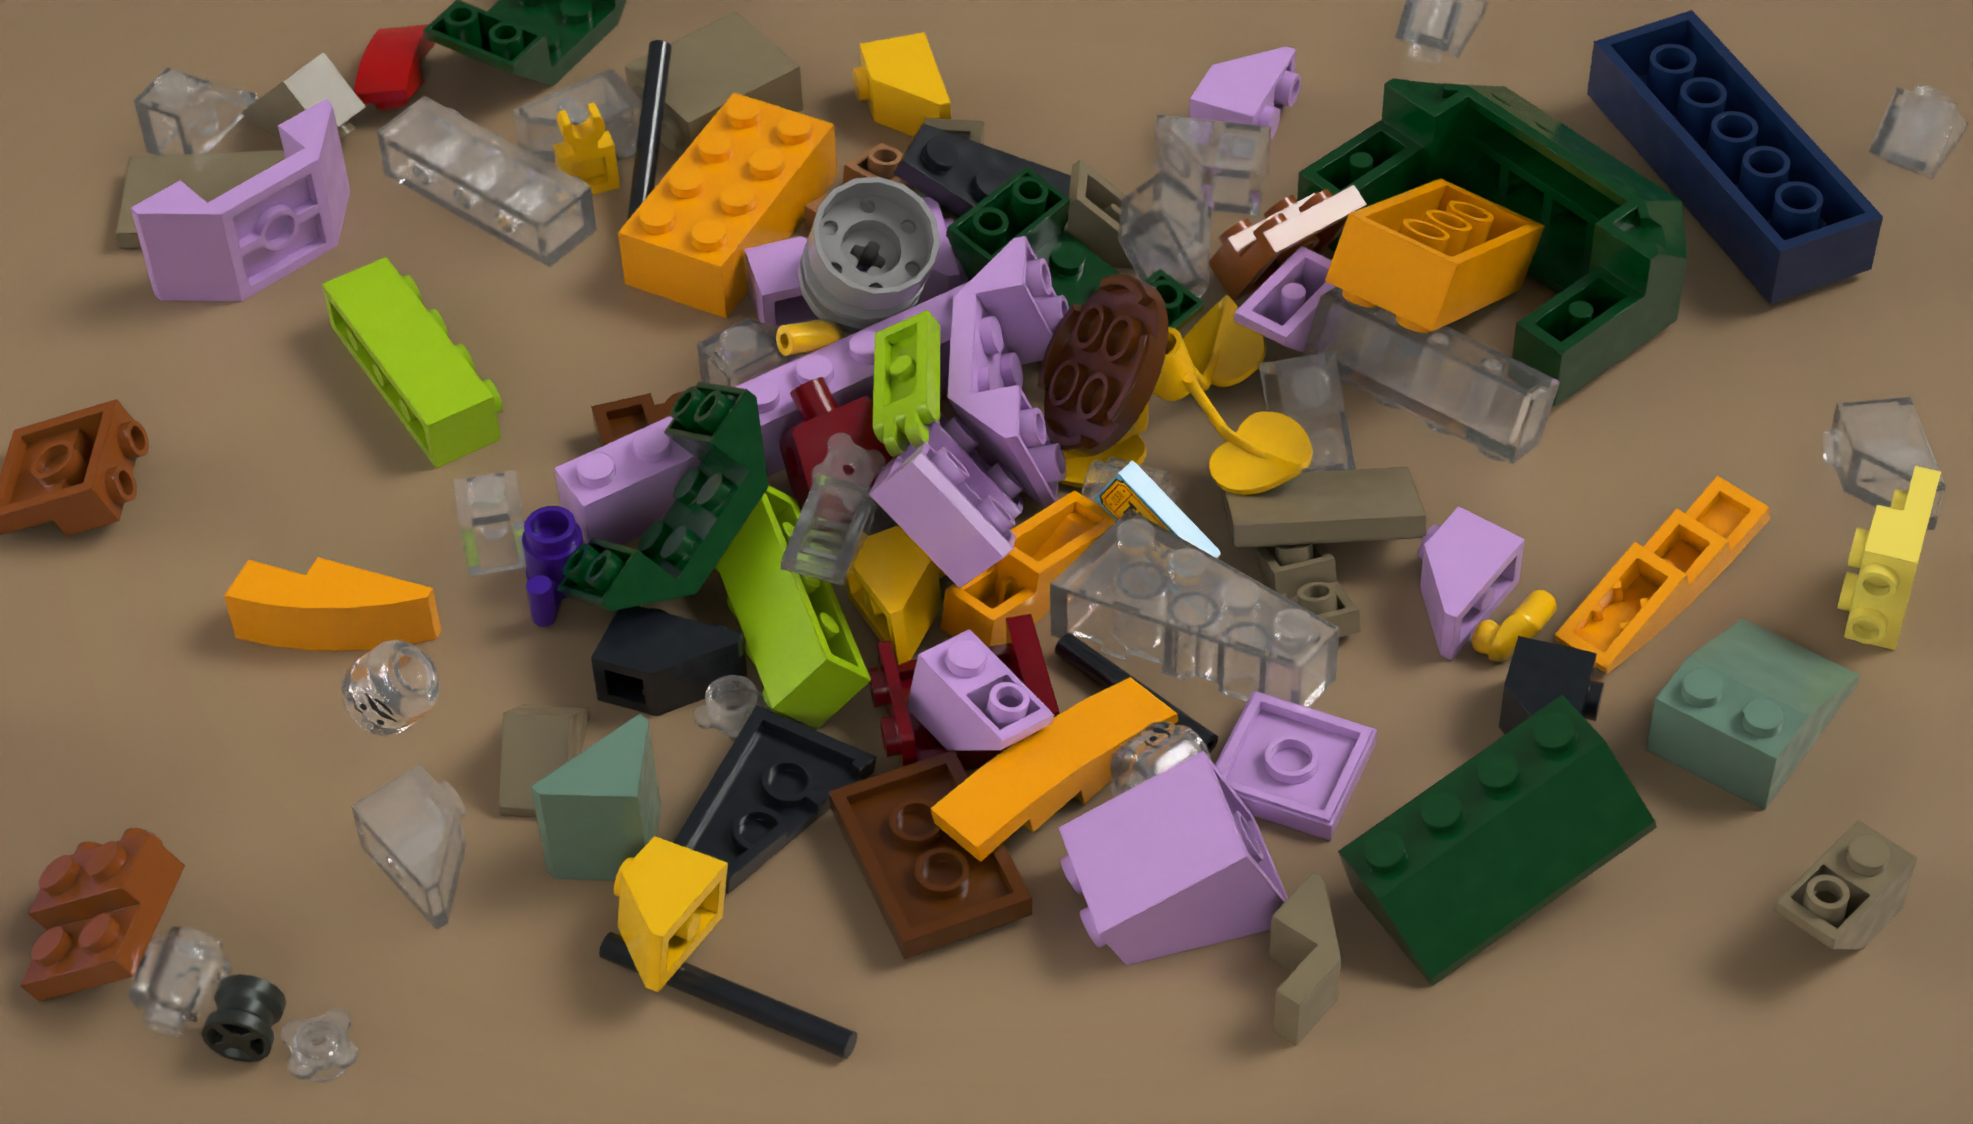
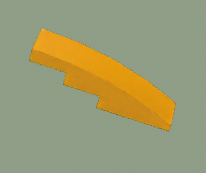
[1554,475,1770,674]
[930,677,1178,862]

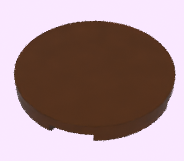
[1037,274,1168,457]

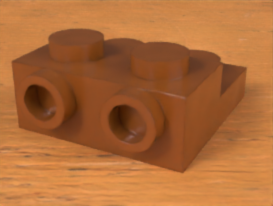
[1208,185,1367,301]
[0,399,149,536]
[20,828,185,1002]

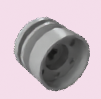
[798,177,940,334]

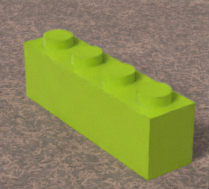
[322,257,503,468]
[715,485,871,729]

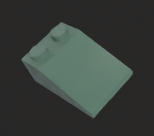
[1646,618,1860,810]

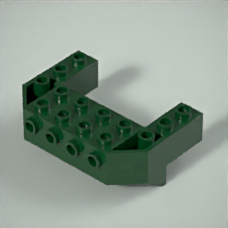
[1297,78,1687,406]

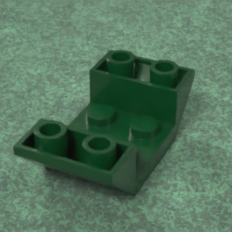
[423,0,627,86]
[946,166,1205,331]
[557,381,769,611]

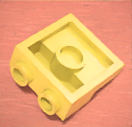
[1837,466,1941,650]

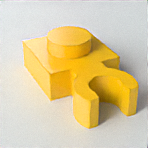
[553,102,620,202]

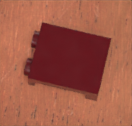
[868,614,1060,771]

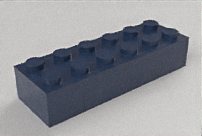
[1587,10,1883,304]

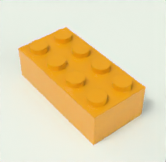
[618,92,838,319]
[1325,179,1545,333]

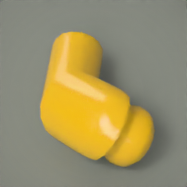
[776,319,843,356]
[1471,589,1557,662]

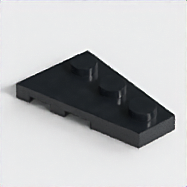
[893,124,1071,226]
[673,705,877,894]

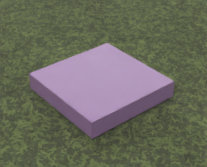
[1215,690,1378,841]

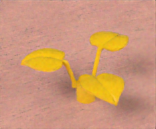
[1058,295,1313,495]

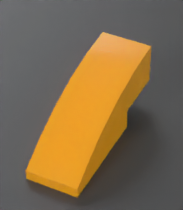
[940,490,1121,647]
[224,557,442,651]

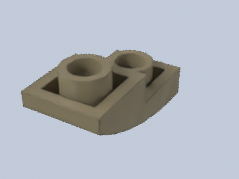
[1254,543,1361,647]

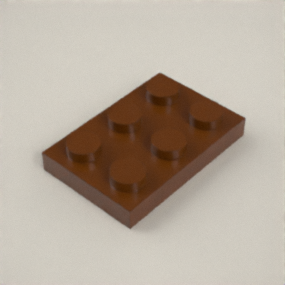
[829,750,1033,959]

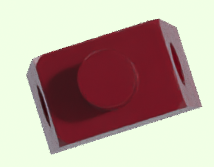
[779,377,893,537]

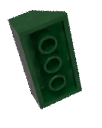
[1338,694,1657,986]

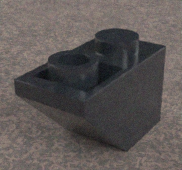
[591,606,748,716]
[1499,636,1604,734]

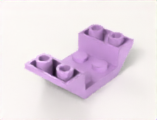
[131,99,351,301]
[947,236,1069,508]
[869,413,1024,589]

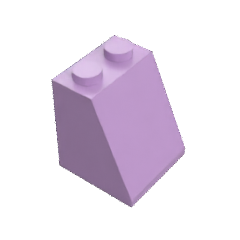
[1058,751,1288,965]

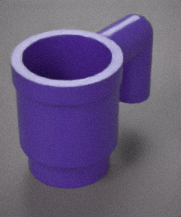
[522,506,584,627]

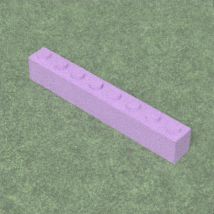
[554,282,968,545]

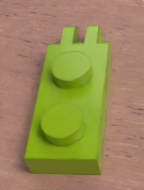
[873,310,941,457]

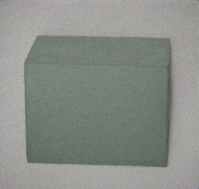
[531,713,661,881]

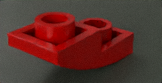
[353,24,435,110]

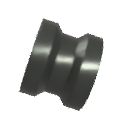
[201,974,287,1062]

